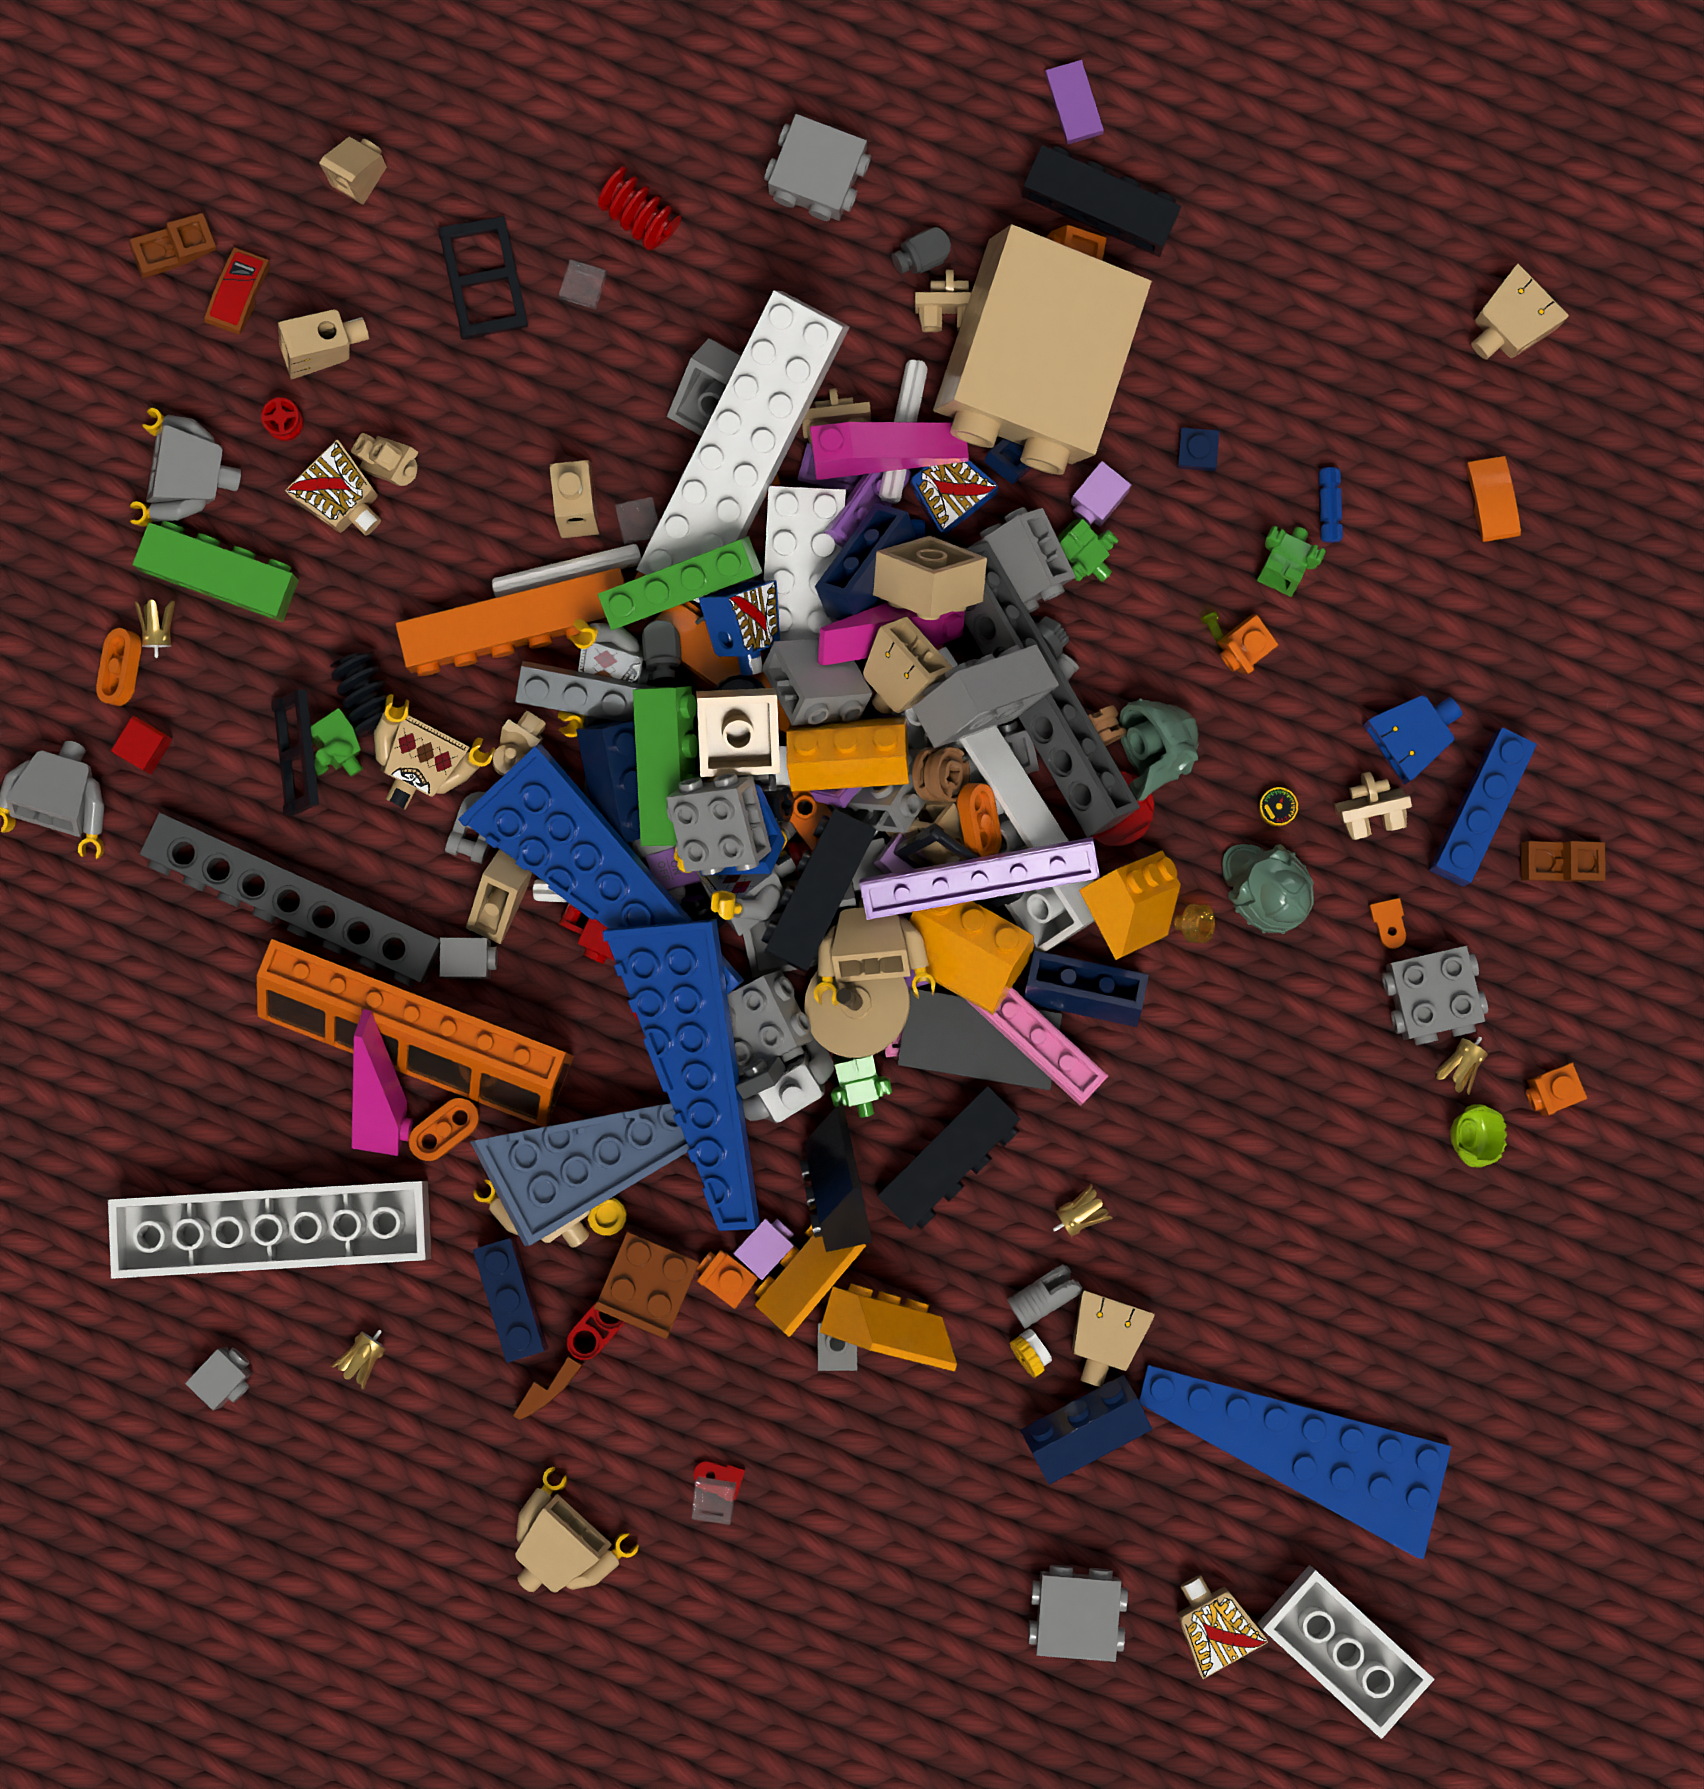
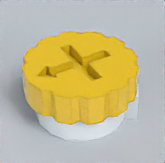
[1010,1328,1052,1378]

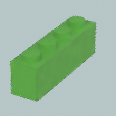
[132,521,299,623]
[597,536,763,631]
[633,686,699,846]

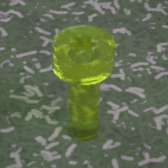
[1200,611,1224,646]

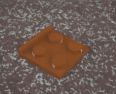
[594,1232,700,1339]

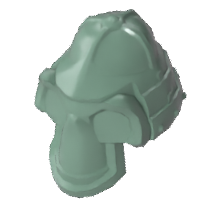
[1118,699,1199,801]
[1222,844,1314,934]

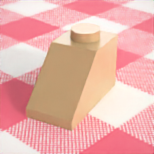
[319,136,387,205]
[466,849,532,944]

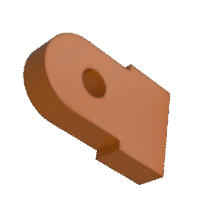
[1369,898,1406,949]

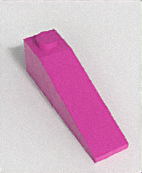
[810,422,969,480]
[818,602,965,665]
[352,1009,413,1156]

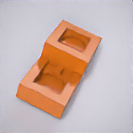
[1466,456,1521,542]

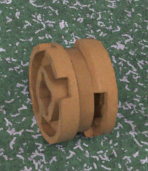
[1088,705,1127,746]
[912,747,971,802]

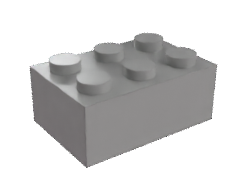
[912,644,1059,748]

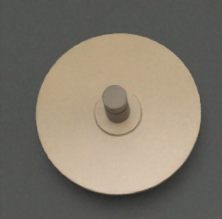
[804,970,910,1058]

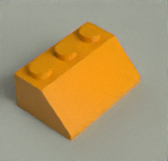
[787,717,909,792]
[1079,850,1181,960]
[909,901,1034,1015]
[755,1225,866,1337]
[819,1283,957,1371]

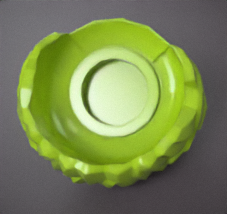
[1450,1104,1507,1168]

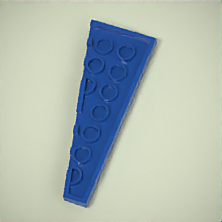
[458,744,744,995]
[602,919,760,1231]
[1138,1365,1452,1559]

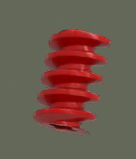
[598,166,682,251]

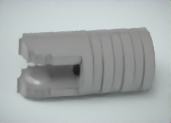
[1006,1264,1083,1329]

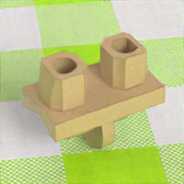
[915,270,972,332]
[802,388,871,451]
[351,433,418,486]
[492,711,546,776]
[1334,772,1412,840]

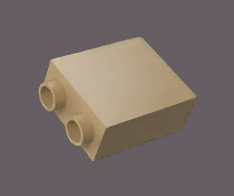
[933,224,1152,475]

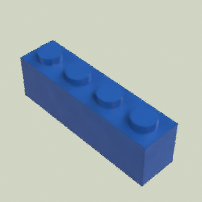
[1429,727,1537,887]

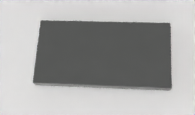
[897,988,1062,1090]

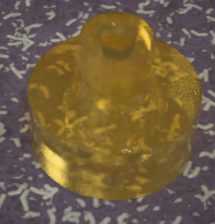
[1174,904,1215,943]

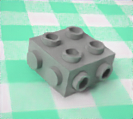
[764,114,871,221]
[970,507,1076,613]
[762,638,872,726]
[831,749,928,833]
[666,773,771,875]
[1382,946,1488,1045]
[727,970,815,1076]
[1028,1565,1128,1662]

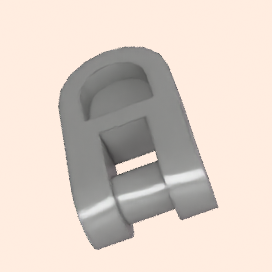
[445,792,490,864]

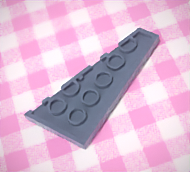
[470,1103,689,1246]

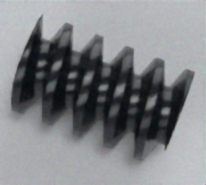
[330,651,390,738]

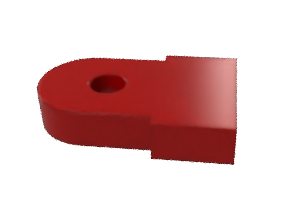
[693,1461,745,1501]

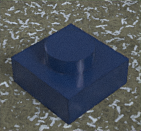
[1177,428,1219,471]
[984,439,1032,485]

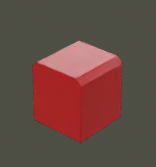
[111,715,172,775]

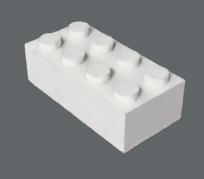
[764,486,846,641]
[1257,1565,1435,1739]

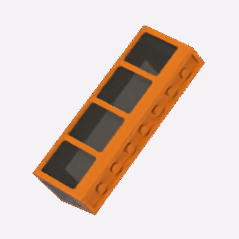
[257,939,574,1127]

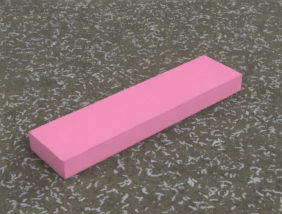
[966,987,1108,1106]

